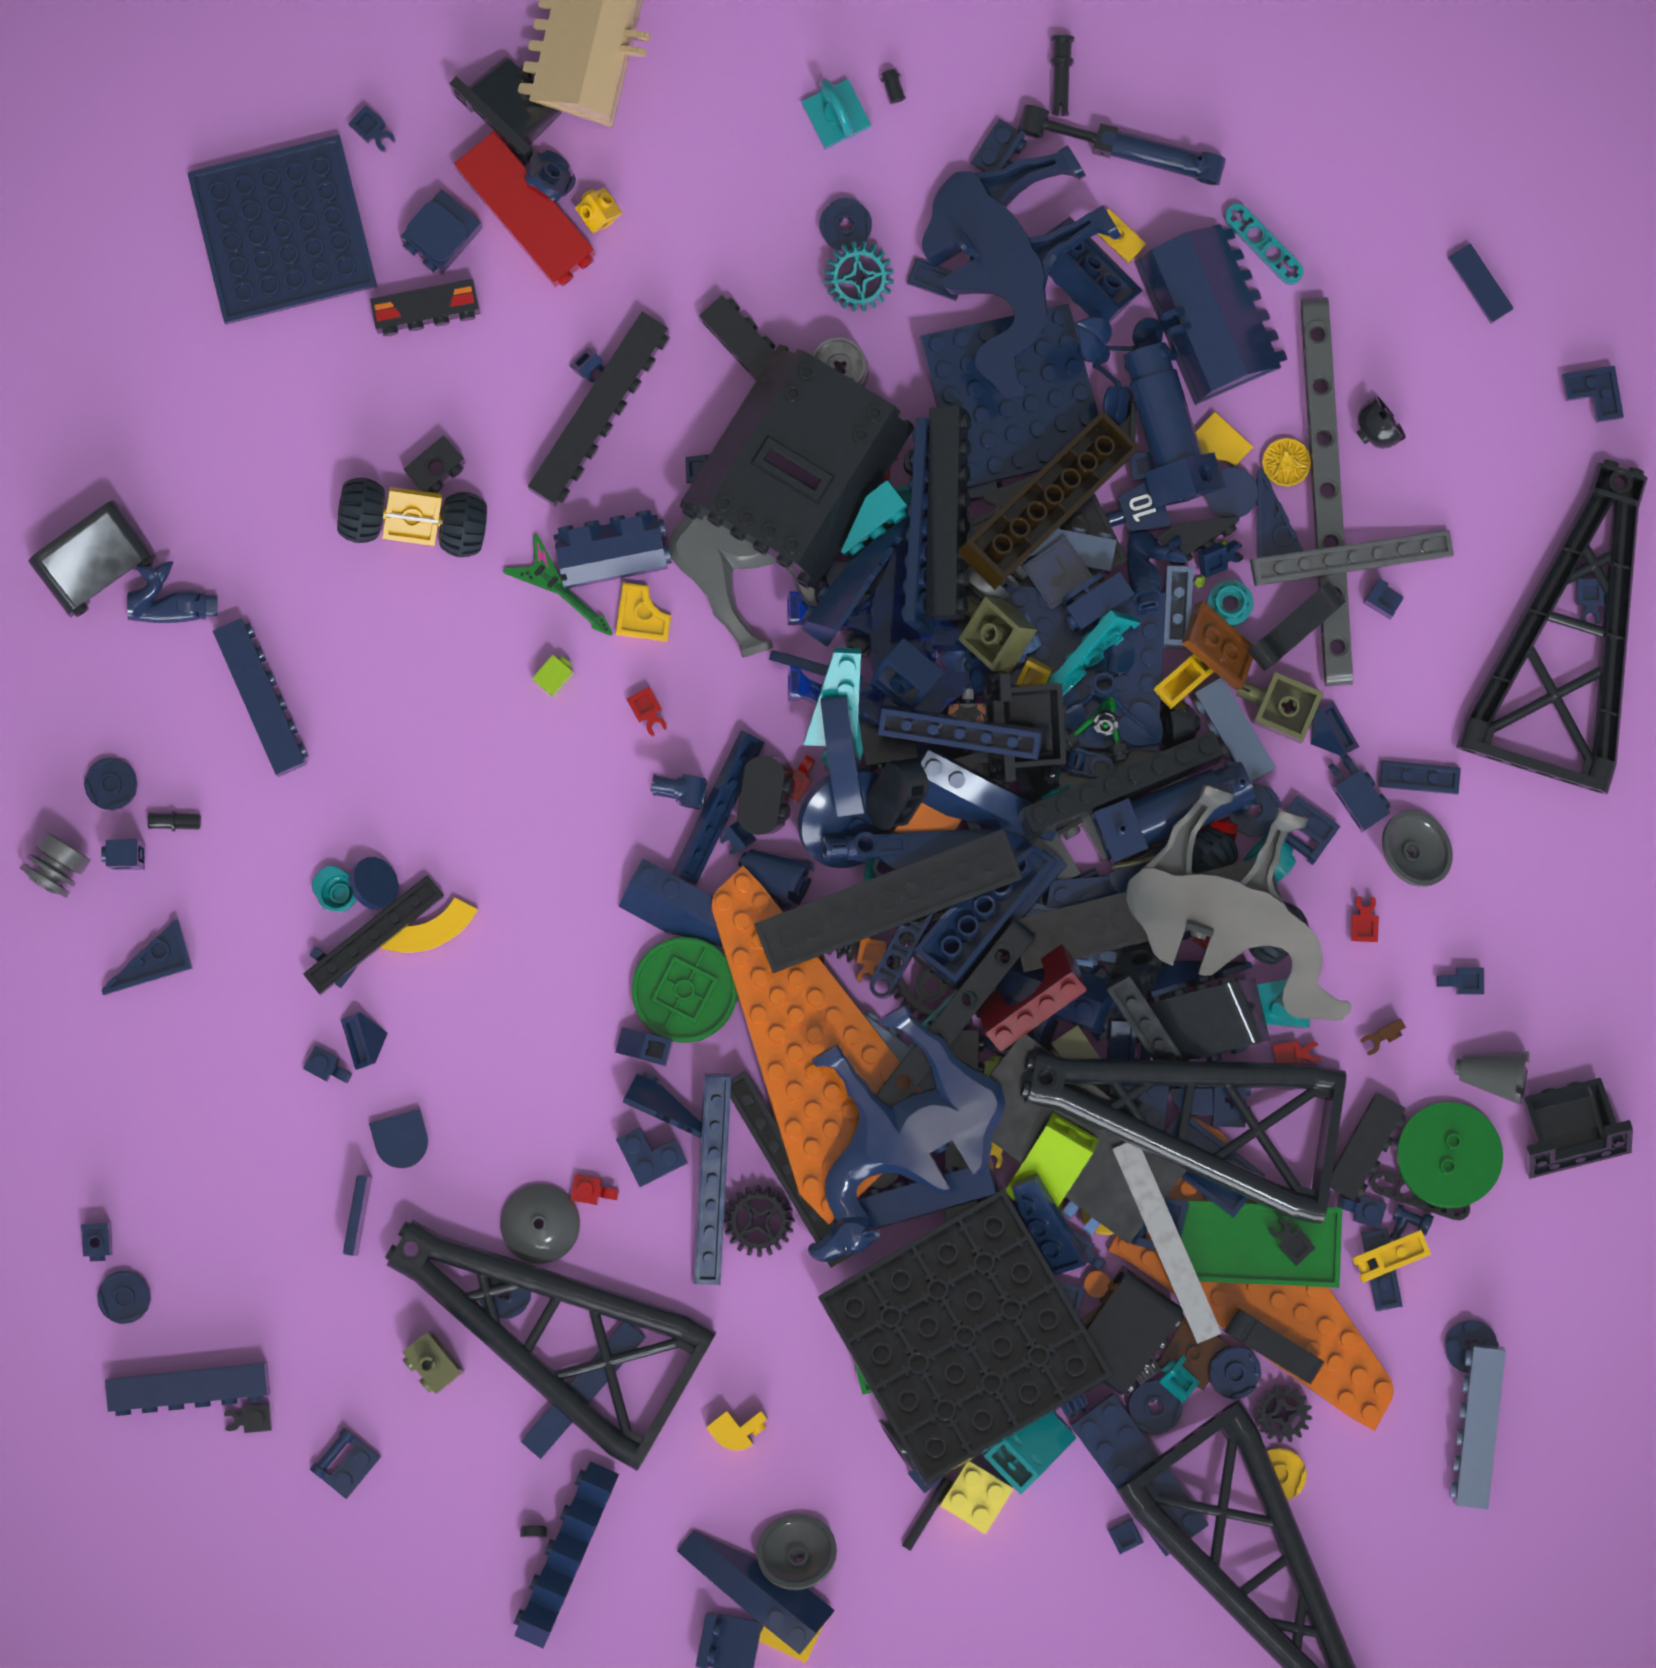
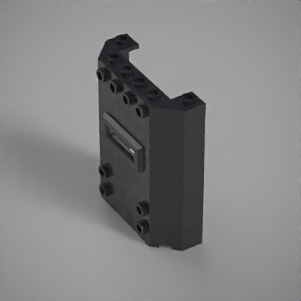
[679,344,915,589]

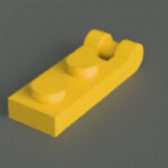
[1352,1230,1432,1283]

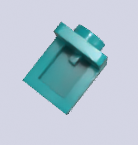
[1159,1355,1200,1403]

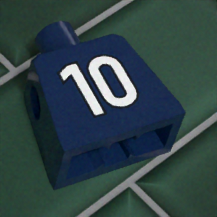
[1105,482,1171,534]

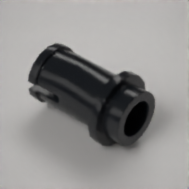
[880,69,906,104]

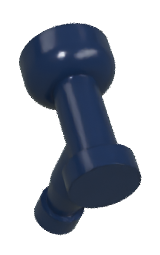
[1390,1204,1434,1240]

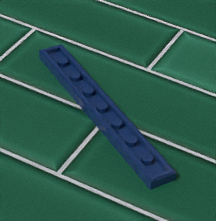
[693,1073,732,1285]

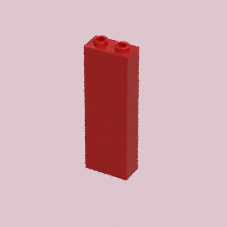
[454,131,595,288]

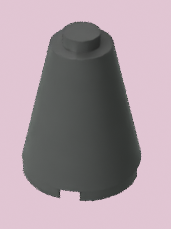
[1455,1051,1530,1104]

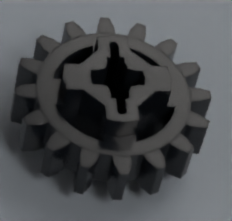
[1254,1385,1312,1443]

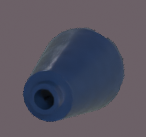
[738,849,815,909]

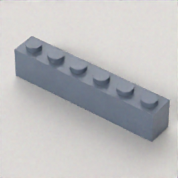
[1450,1343,1506,1509]

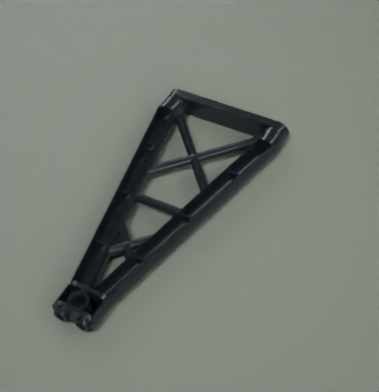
[1456,459,1648,794]
[1020,1051,1347,1224]
[385,1219,717,1471]
[1116,1400,1356,1668]

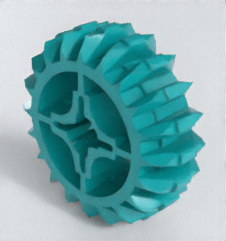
[824,241,894,312]

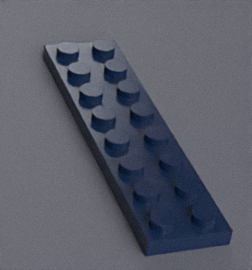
[902,417,934,637]

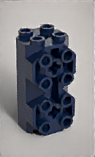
[553,510,672,589]

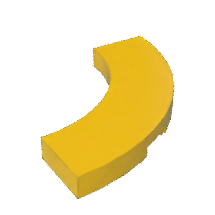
[381,897,478,953]

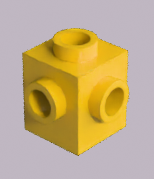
[575,188,623,234]

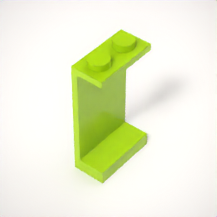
[1005,1112,1099,1208]

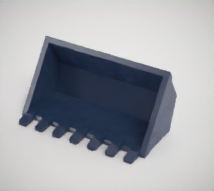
[1134,224,1287,405]

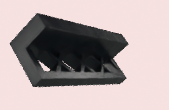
[1104,972,1184,1061]

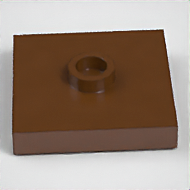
[1158,1318,1230,1391]

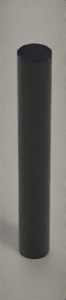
[902,1477,953,1551]

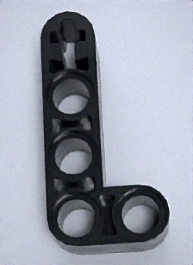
[1247,582,1346,671]
[1222,1307,1324,1385]

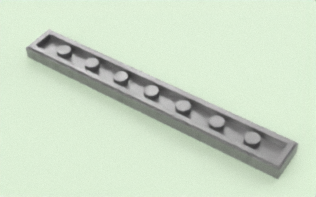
[1250,530,1454,586]
[1112,1142,1222,1344]

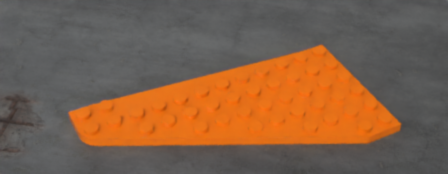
[711,866,922,1225]
[1108,1115,1394,1431]

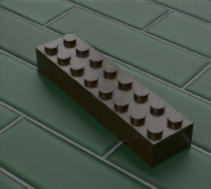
[957,411,1140,590]

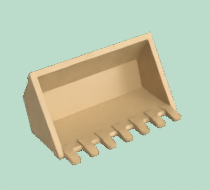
[518,0,651,128]

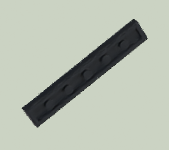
[303,875,444,995]

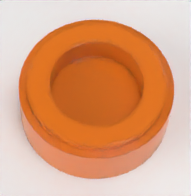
[1084,1271,1110,1298]

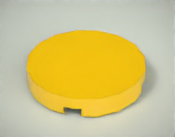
[1267,1448,1307,1500]

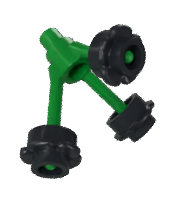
[1065,697,1132,762]

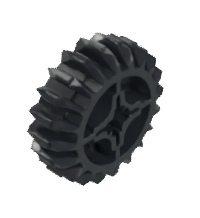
[724,1185,795,1257]

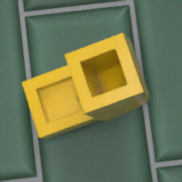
[706,1410,768,1450]

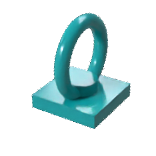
[801,78,871,150]

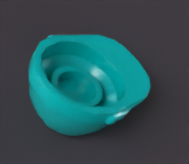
[311,865,357,912]

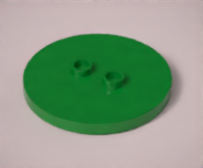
[632,937,737,1043]
[1396,1102,1503,1209]

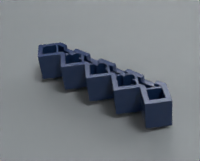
[513,1461,619,1648]

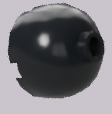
[1356,396,1406,449]
[1160,700,1201,751]

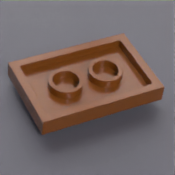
[1182,601,1253,690]

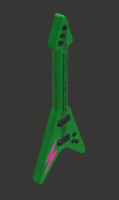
[503,535,613,636]

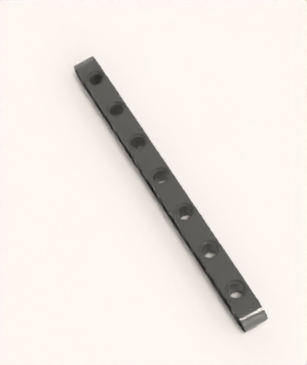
[1301,297,1353,686]

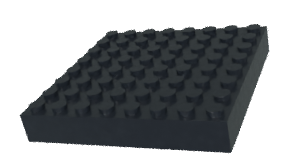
[818,1189,1113,1486]

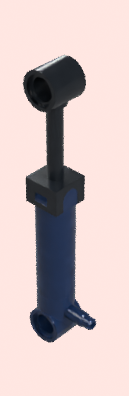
[1017,105,1226,186]

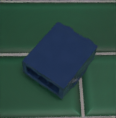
[401,189,483,274]
[1062,572,1135,635]

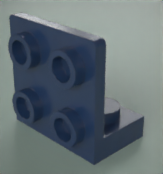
[695,1612,762,1668]

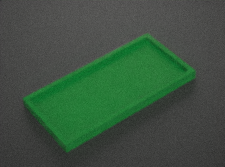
[1181,1200,1343,1288]

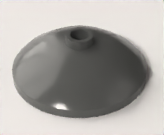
[1382,810,1453,887]
[500,1184,580,1264]
[757,1514,837,1590]

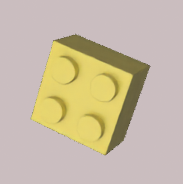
[939,1461,1014,1535]

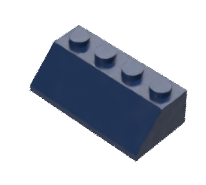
[1045,217,1143,323]
[998,957,1113,1034]

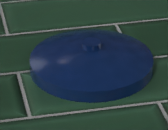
[798,768,889,868]

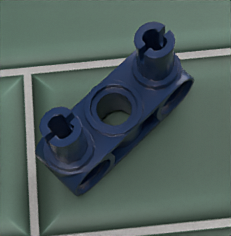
[651,774,708,810]

